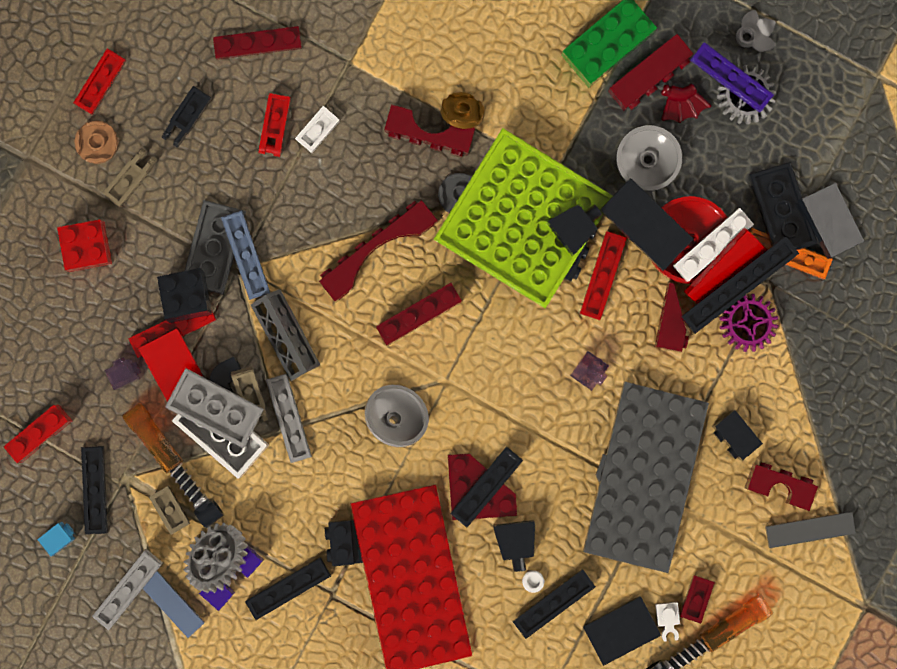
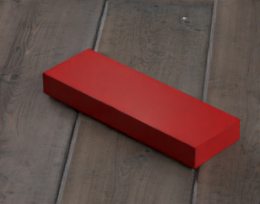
[73,48,127,115]

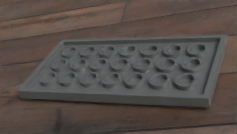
[583,382,709,573]

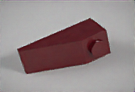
[654,282,689,353]

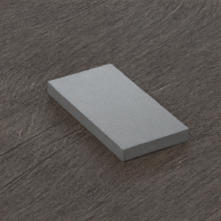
[165,368,264,448]

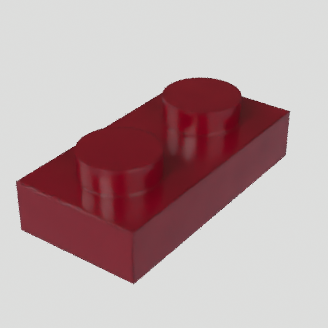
[679,575,715,624]

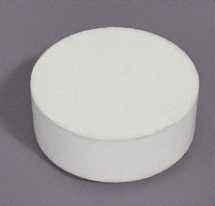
[522,570,544,593]

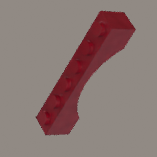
[319,200,438,302]

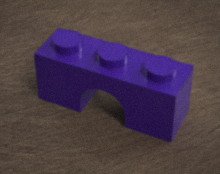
[199,546,264,611]

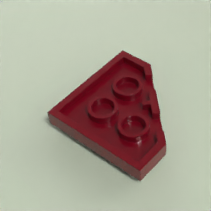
[448,453,517,520]

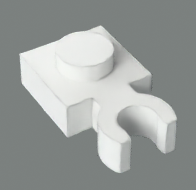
[655,602,680,641]

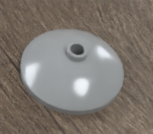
[616,125,682,191]
[365,385,429,447]

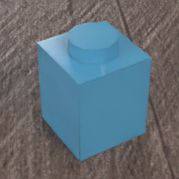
[37,522,75,556]

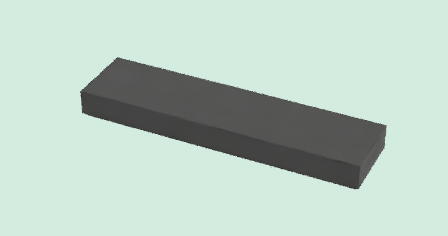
[765,512,856,548]

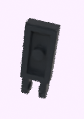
[162,86,212,148]

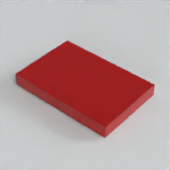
[138,328,205,402]

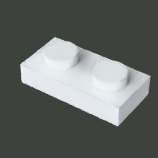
[295,106,340,153]

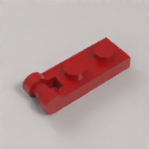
[259,93,291,157]

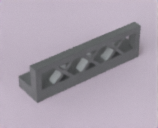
[251,289,321,381]

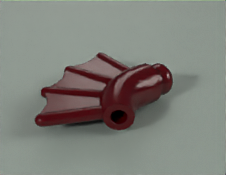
[661,83,712,123]

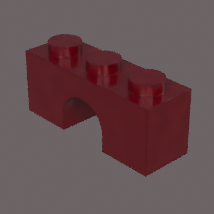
[744,462,818,511]

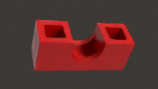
[3,404,73,464]

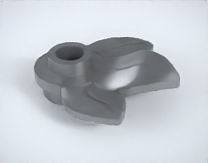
[736,10,776,52]

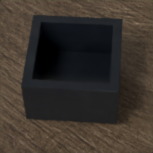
[157,268,212,323]

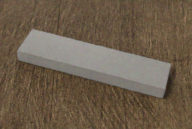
[266,374,312,463]
[92,549,163,630]

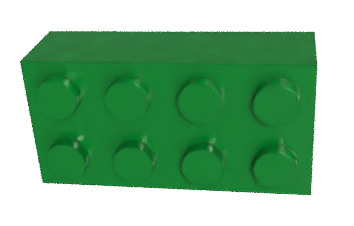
[561,0,657,88]

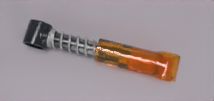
[122,402,224,529]
[646,594,773,669]

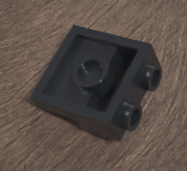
[325,519,363,566]

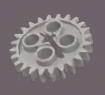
[184,523,248,593]

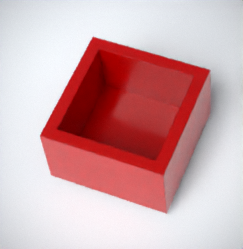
[57,219,112,272]

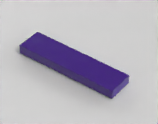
[690,42,774,113]

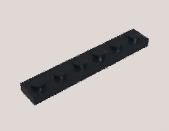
[681,236,799,334]

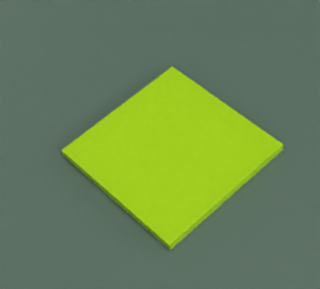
[433,128,613,308]

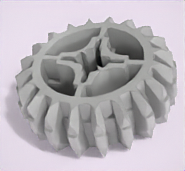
[717,65,776,125]

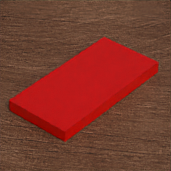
[684,227,767,304]

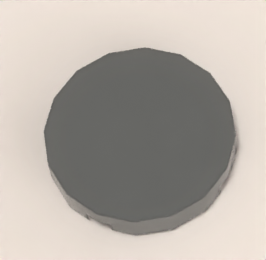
[438,173,472,213]

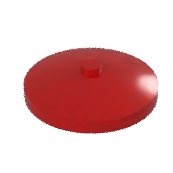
[652,196,728,284]

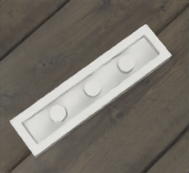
[673,208,754,282]

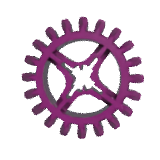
[719,293,779,352]

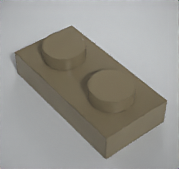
[149,486,190,535]

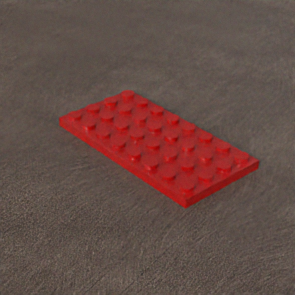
[350,485,473,669]

